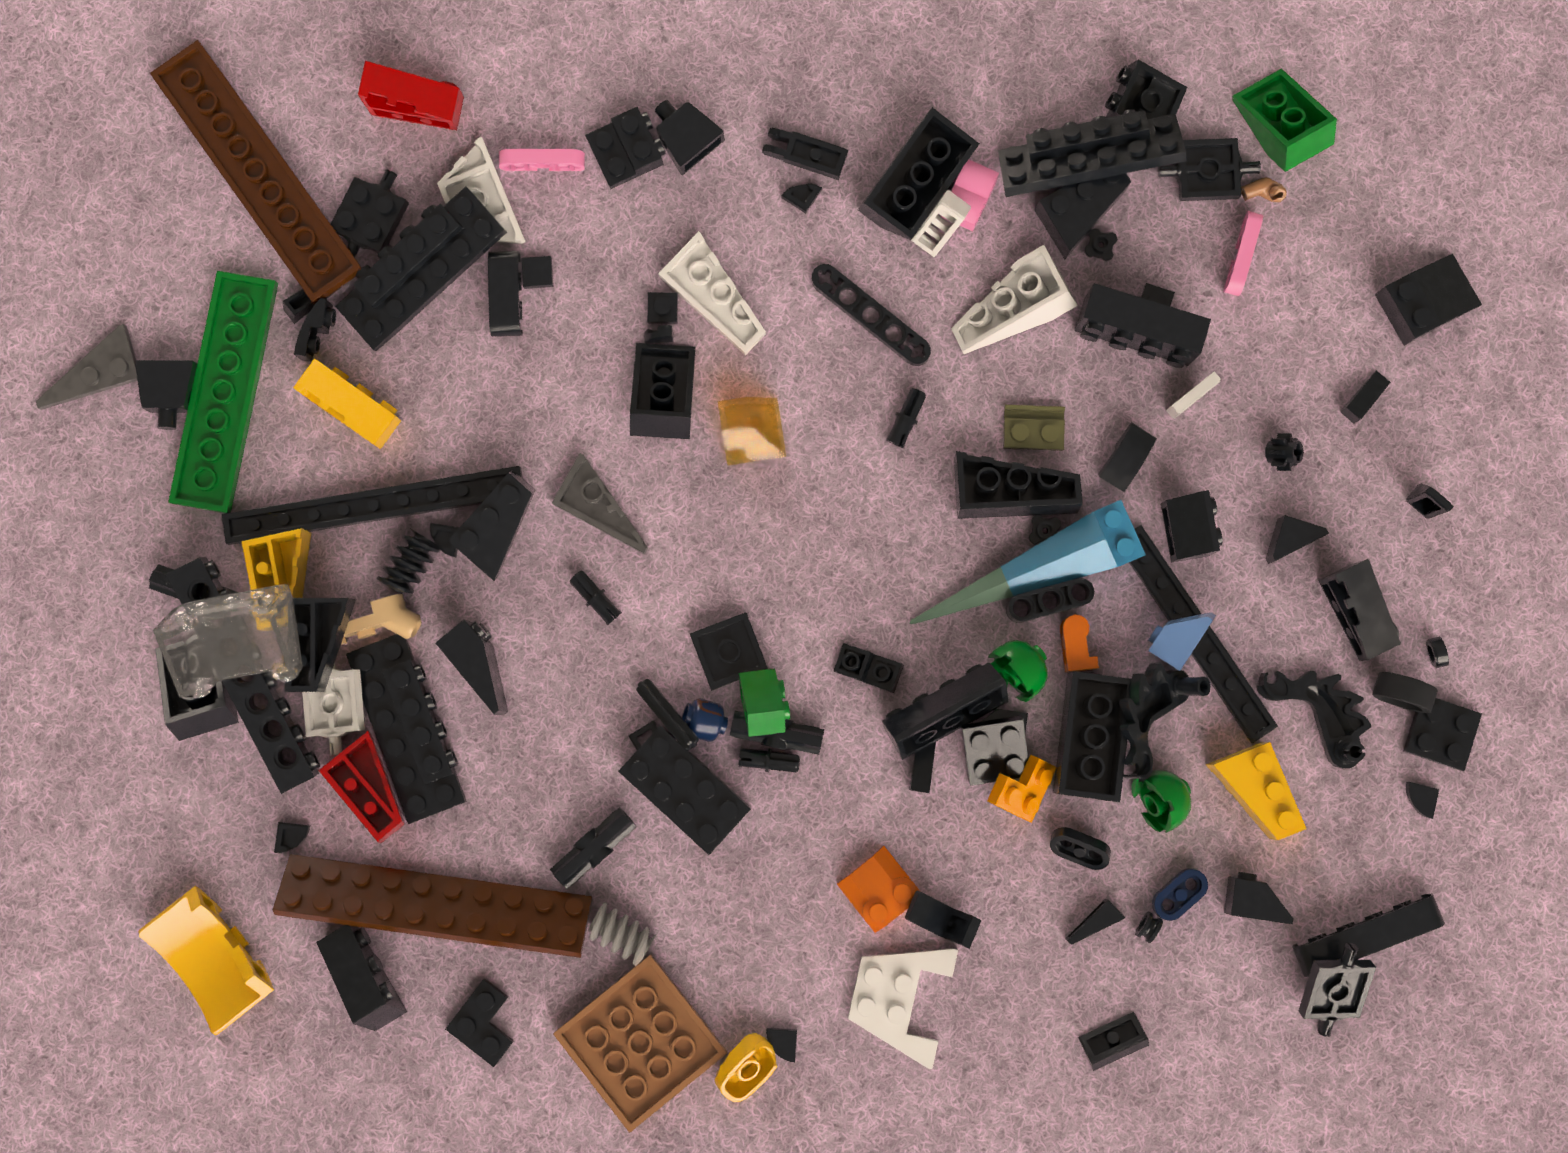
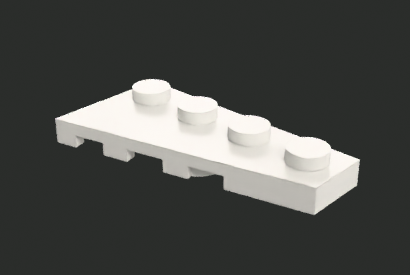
[658,231,766,356]

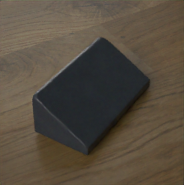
[1078,1012,1149,1071]

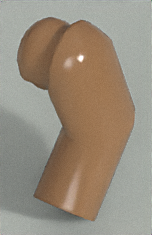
[1241,177,1287,202]

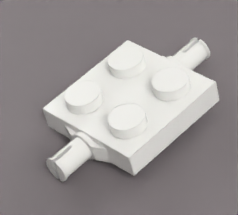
[302,663,365,756]

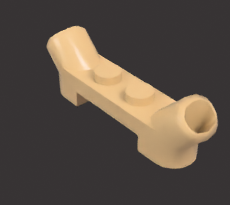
[282,594,422,663]

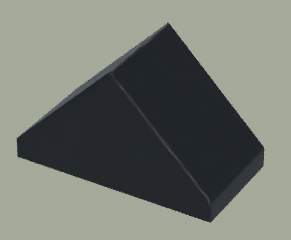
[1265,515,1329,564]

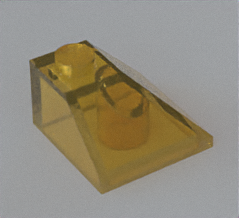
[717,397,786,466]

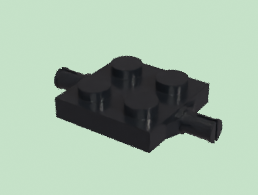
[1157,138,1261,201]
[331,169,409,257]
[1298,943,1376,1037]

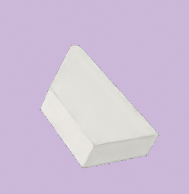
[1166,371,1221,419]

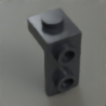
[905,891,982,949]

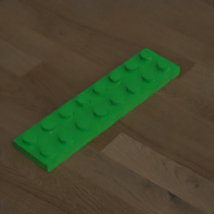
[168,271,278,514]

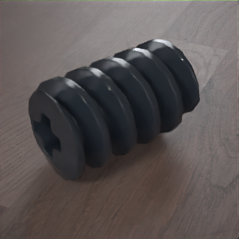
[376,528,440,594]

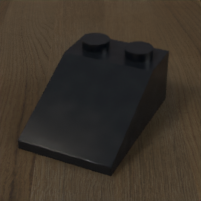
[1375,254,1482,346]
[630,343,696,439]
[435,619,508,716]
[155,635,239,741]

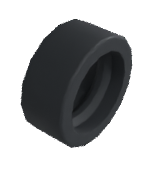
[1372,672,1438,713]

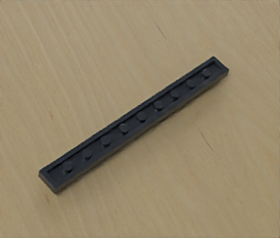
[222,466,523,545]

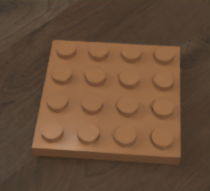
[553,954,727,1133]

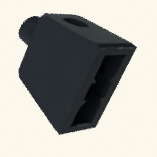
[655,100,725,175]
[135,360,197,430]

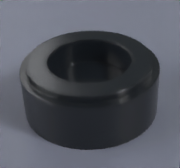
[1426,636,1449,668]

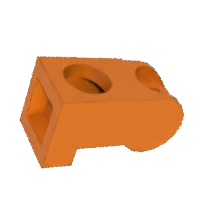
[1060,614,1099,672]

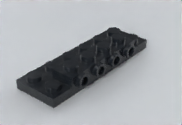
[998,109,1187,197]
[335,186,507,351]
[346,634,467,824]

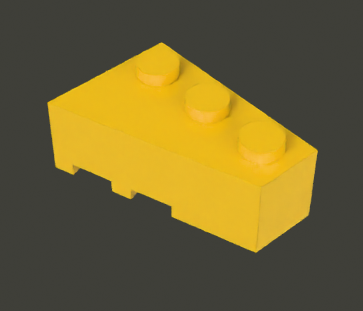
[293,358,401,449]
[241,528,311,633]
[1205,742,1307,840]

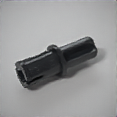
[886,388,926,448]
[570,570,622,626]
[738,747,800,773]

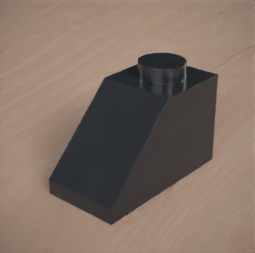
[1224,872,1294,925]

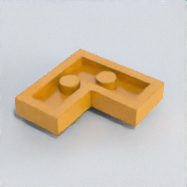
[987,754,1056,823]

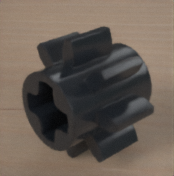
[1265,433,1304,471]

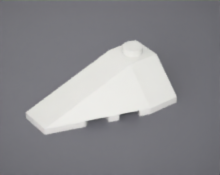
[951,245,1078,354]

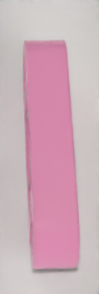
[499,149,585,171]
[1223,211,1263,296]

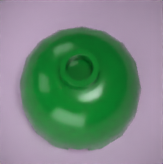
[988,640,1048,702]
[1131,770,1191,833]

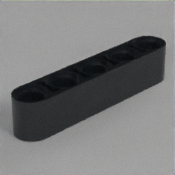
[1292,894,1445,977]

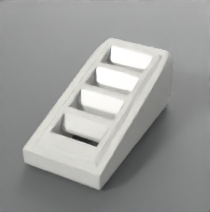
[911,190,971,257]

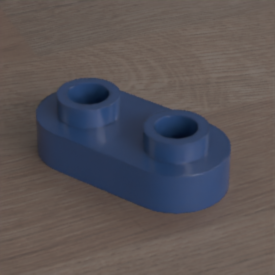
[1152,868,1208,921]

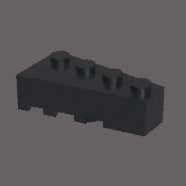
[954,451,1083,519]

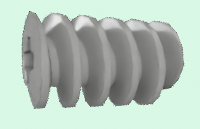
[588,902,657,966]

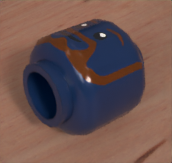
[682,698,728,742]

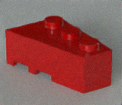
[358,60,464,131]
[318,731,405,844]

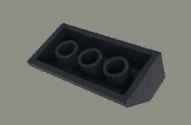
[857,107,980,240]
[882,662,1009,760]

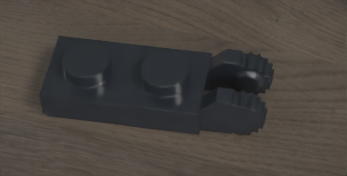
[762,127,848,180]

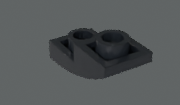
[294,298,336,362]
[1098,422,1157,492]
[833,643,904,693]

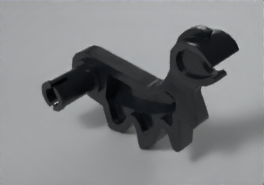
[1119,663,1211,782]
[1256,671,1371,769]

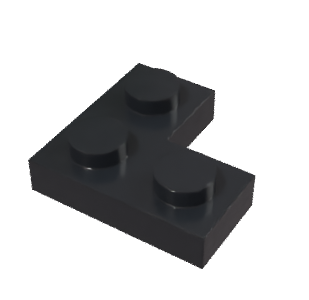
[445,978,514,1067]

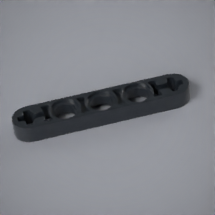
[811,264,931,366]

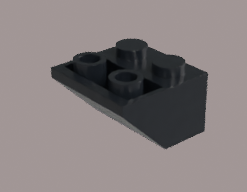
[1161,490,1223,563]

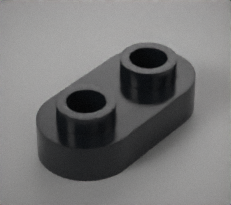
[1050,827,1111,870]

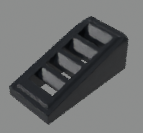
[1406,483,1454,519]

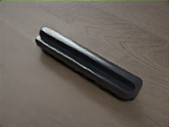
[636,679,699,751]

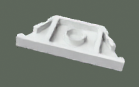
[437,137,526,244]

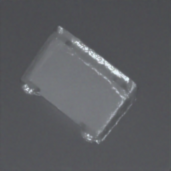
[153,584,303,698]

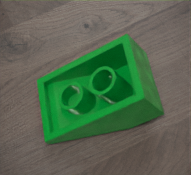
[1232,68,1337,172]

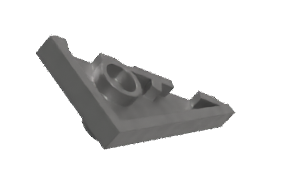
[36,324,138,410]
[552,453,648,554]

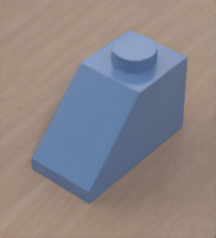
[1148,612,1216,671]

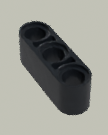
[488,251,523,337]
[1005,578,1095,623]

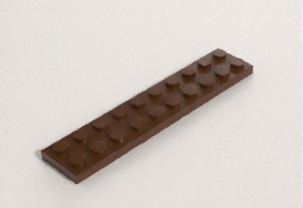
[150,40,362,304]
[272,854,592,958]

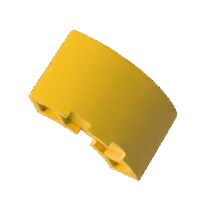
[138,885,274,1035]

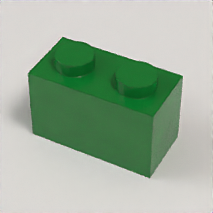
[739,668,790,737]

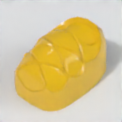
[714,1033,777,1102]

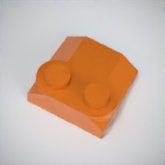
[837,846,921,933]

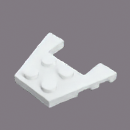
[848,948,958,1069]

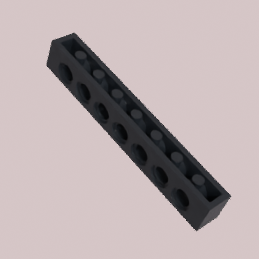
[166,557,320,794]

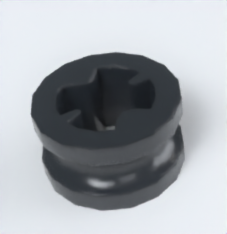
[1135,911,1163,943]

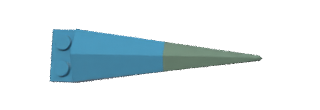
[909,500,1146,624]

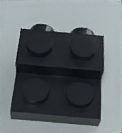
[1105,59,1188,119]
[585,107,666,189]

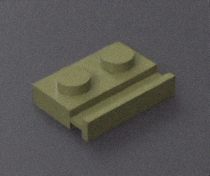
[1003,404,1065,451]

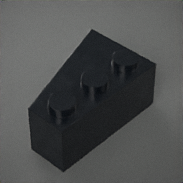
[1035,173,1131,260]
[448,470,536,581]
[1318,559,1401,661]
[285,598,356,692]
[316,925,407,1031]

